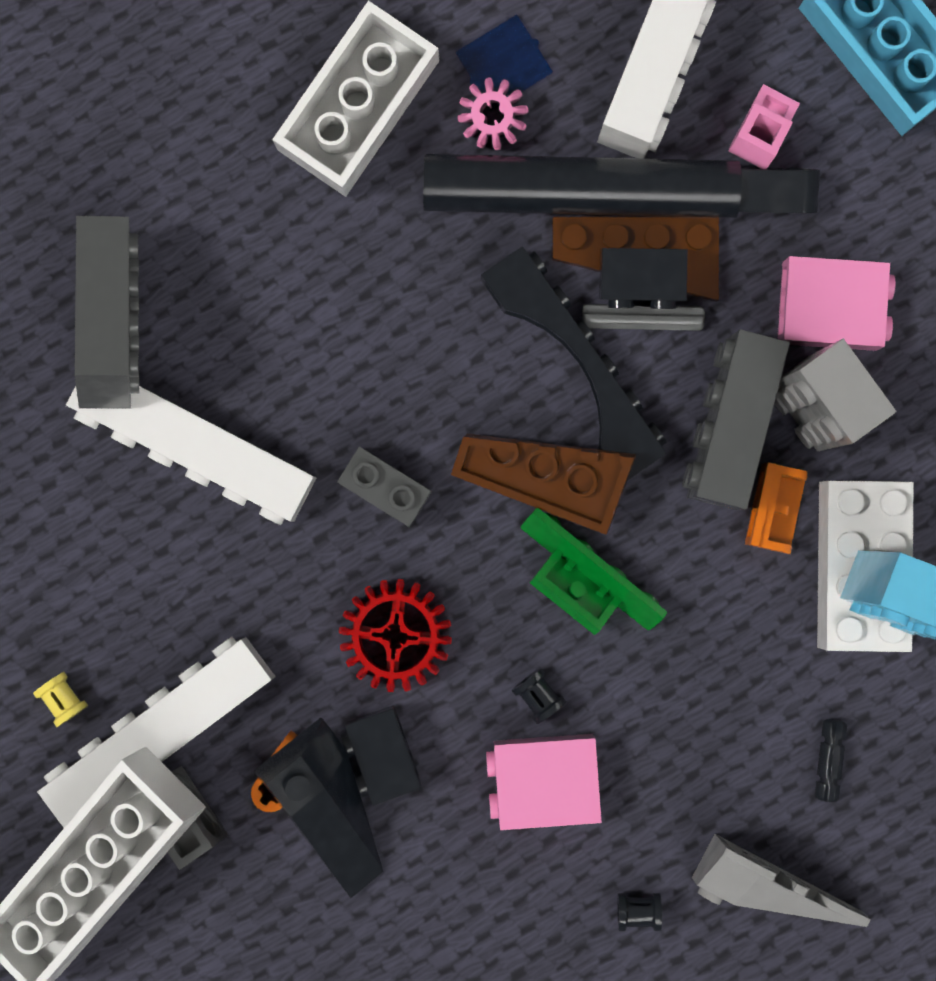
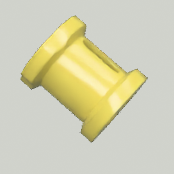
[33,672,88,727]

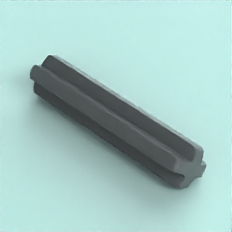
[581,304,705,331]

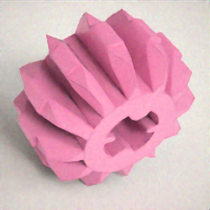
[458,78,529,150]

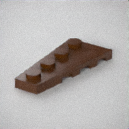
[552,217,719,302]
[451,433,637,535]

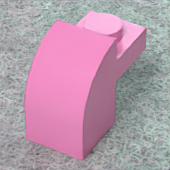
[728,84,800,169]

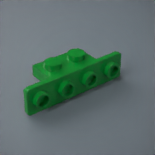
[521,508,667,635]

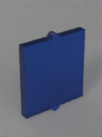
[456,15,553,111]

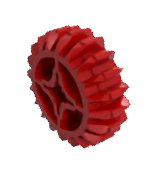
[339,579,452,692]

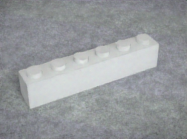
[66,386,317,525]
[37,636,276,828]

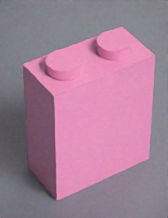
[778,256,896,351]
[486,734,602,830]

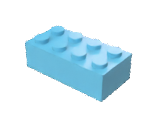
[799,0,936,136]
[840,550,936,640]

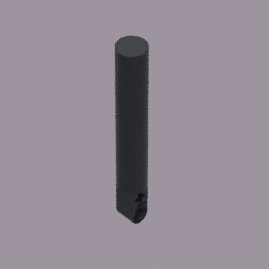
[423,154,820,218]

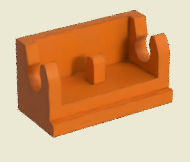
[744,462,808,554]

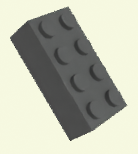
[75,216,139,409]
[682,329,790,510]

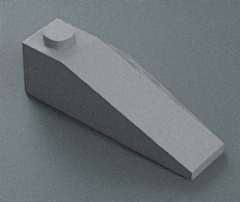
[692,834,871,927]

